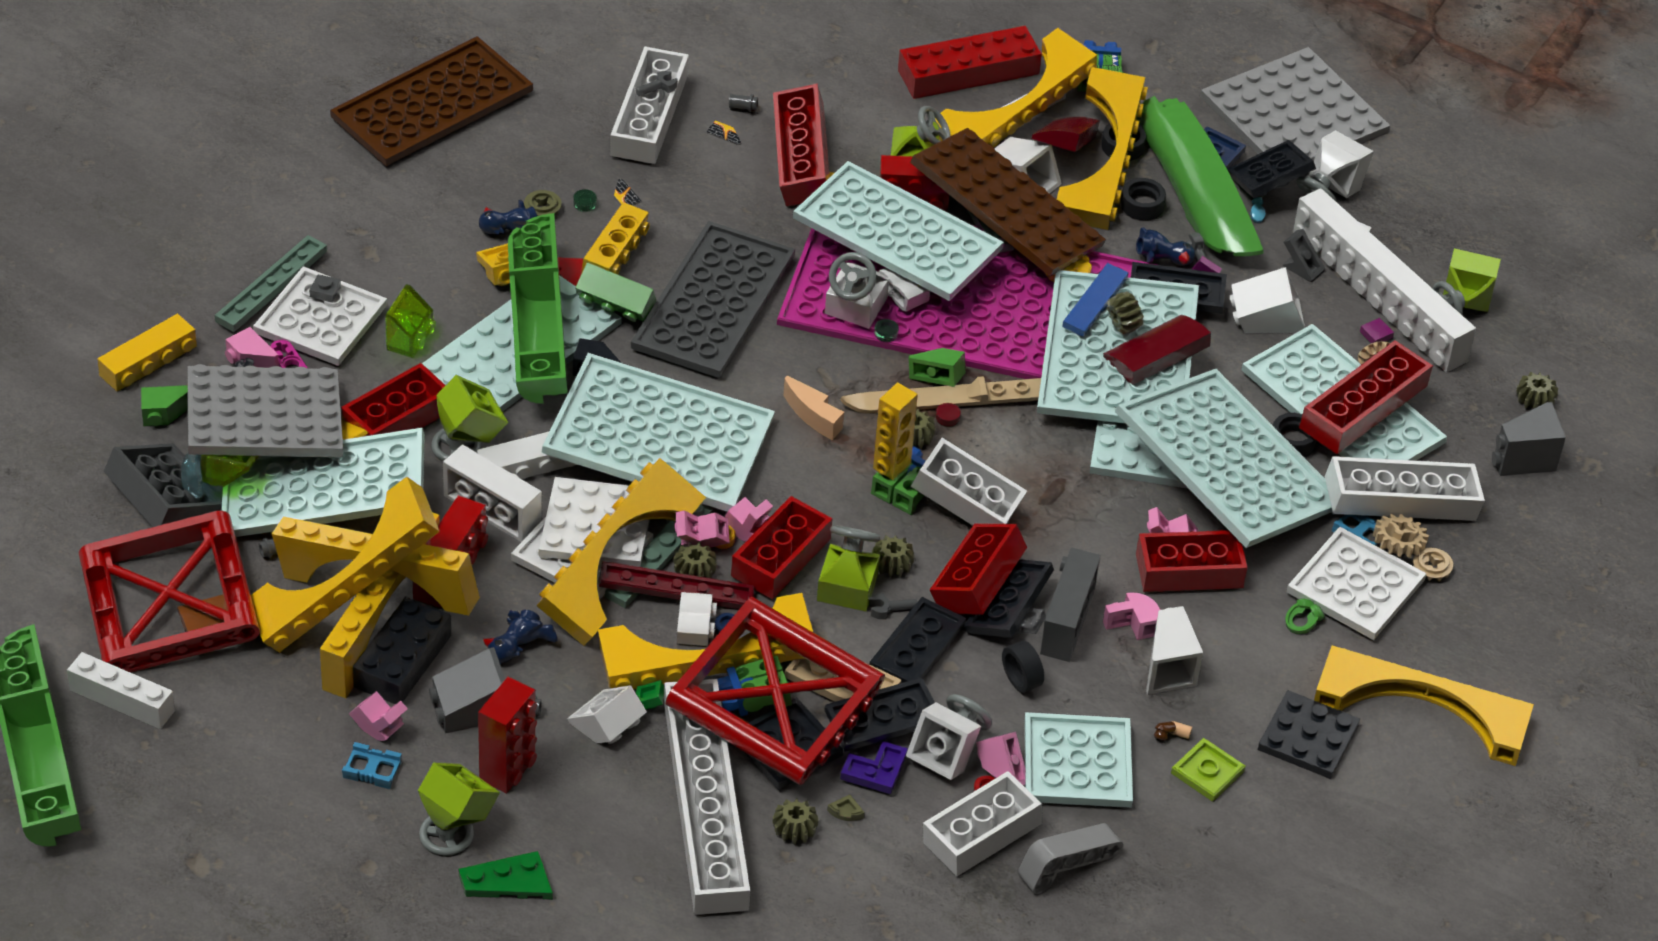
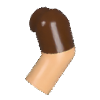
[1154,721,1193,741]

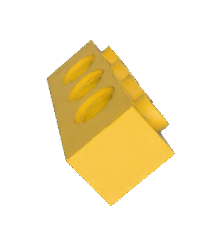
[581,202,650,275]
[873,382,918,480]

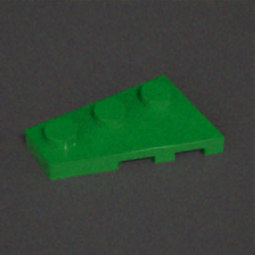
[458,851,553,900]

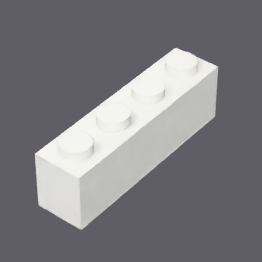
[477,432,578,479]
[67,652,175,729]

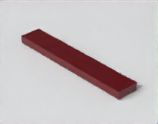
[598,561,754,609]

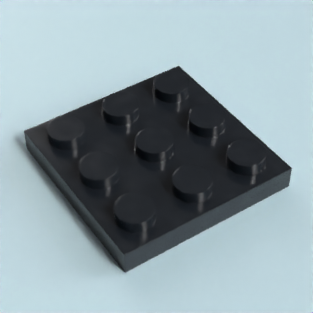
[1228,140,1316,198]
[1258,690,1360,779]
[746,697,843,790]

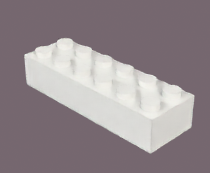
[610,47,689,164]
[1325,456,1485,521]

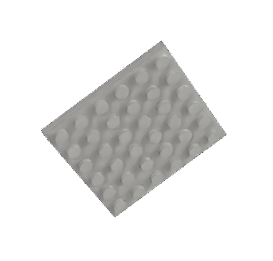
[1200,47,1390,161]
[187,364,343,457]

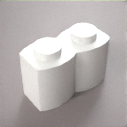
[879,268,931,311]
[677,592,717,646]

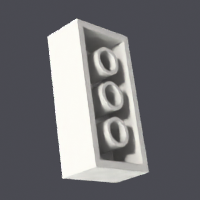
[911,438,1027,525]
[443,444,542,542]
[923,771,1042,876]

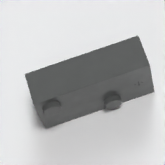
[1040,547,1101,662]

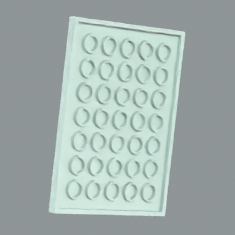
[1037,270,1199,423]
[541,353,775,512]
[1115,369,1333,548]

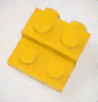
[476,243,510,286]

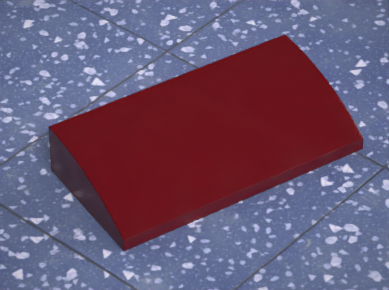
[1031,117,1100,152]
[1103,315,1211,385]

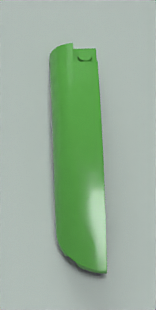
[1136,96,1264,256]
[508,213,567,404]
[0,625,82,846]

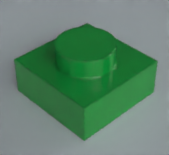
[636,680,664,709]

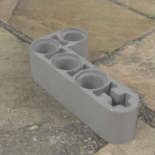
[1018,823,1123,894]

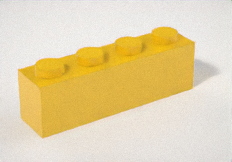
[97,313,197,392]

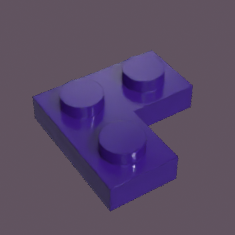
[840,741,908,794]

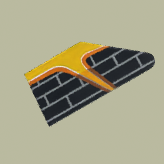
[706,120,741,144]
[614,179,641,205]

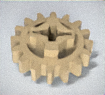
[1373,514,1429,558]

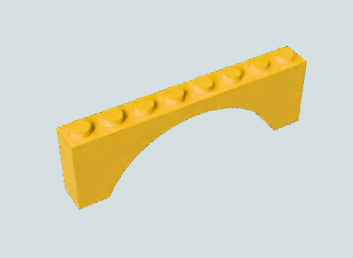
[935,28,1097,147]
[1057,67,1148,230]
[536,458,706,646]
[251,477,440,653]
[320,512,440,699]
[272,516,480,616]
[598,593,813,689]
[1314,645,1534,766]

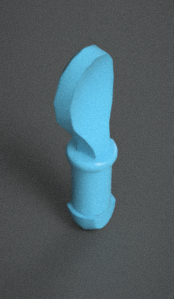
[1250,197,1266,223]

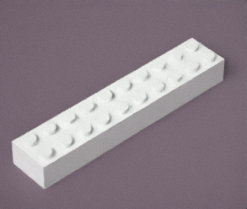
[1293,188,1476,373]
[664,679,750,915]

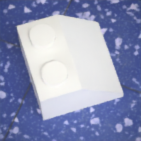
[567,686,647,744]

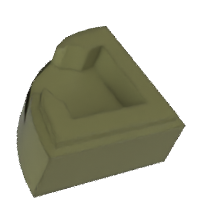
[827,794,865,821]

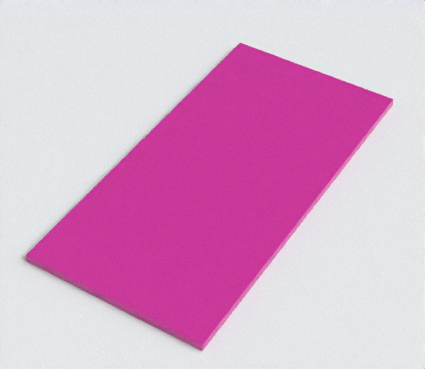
[777,225,1156,379]

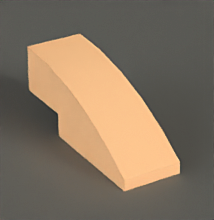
[783,376,844,440]

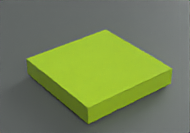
[1171,738,1246,802]

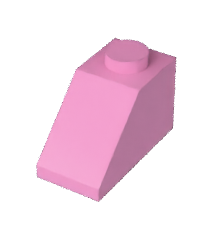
[225,327,279,368]
[976,732,1025,785]

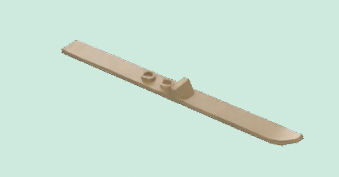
[840,376,1041,414]

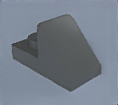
[1283,229,1325,281]

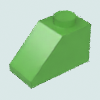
[909,348,965,387]
[141,385,188,426]

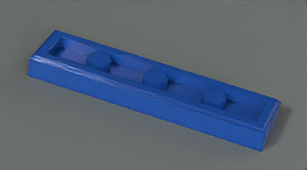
[1062,263,1129,337]

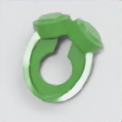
[1285,599,1325,634]

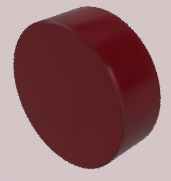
[936,403,961,426]

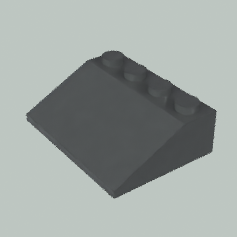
[104,443,222,527]

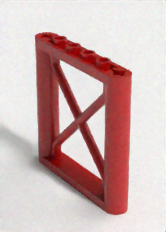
[79,511,260,672]
[665,597,885,785]

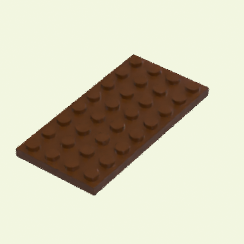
[330,36,533,166]
[910,128,1106,276]

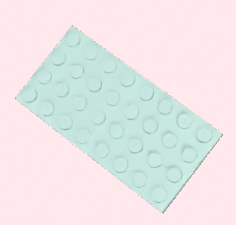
[793,161,1004,301]
[422,275,622,412]
[1241,324,1447,461]
[221,428,424,537]

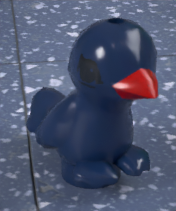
[479,200,537,235]
[1136,227,1195,266]
[483,610,558,663]

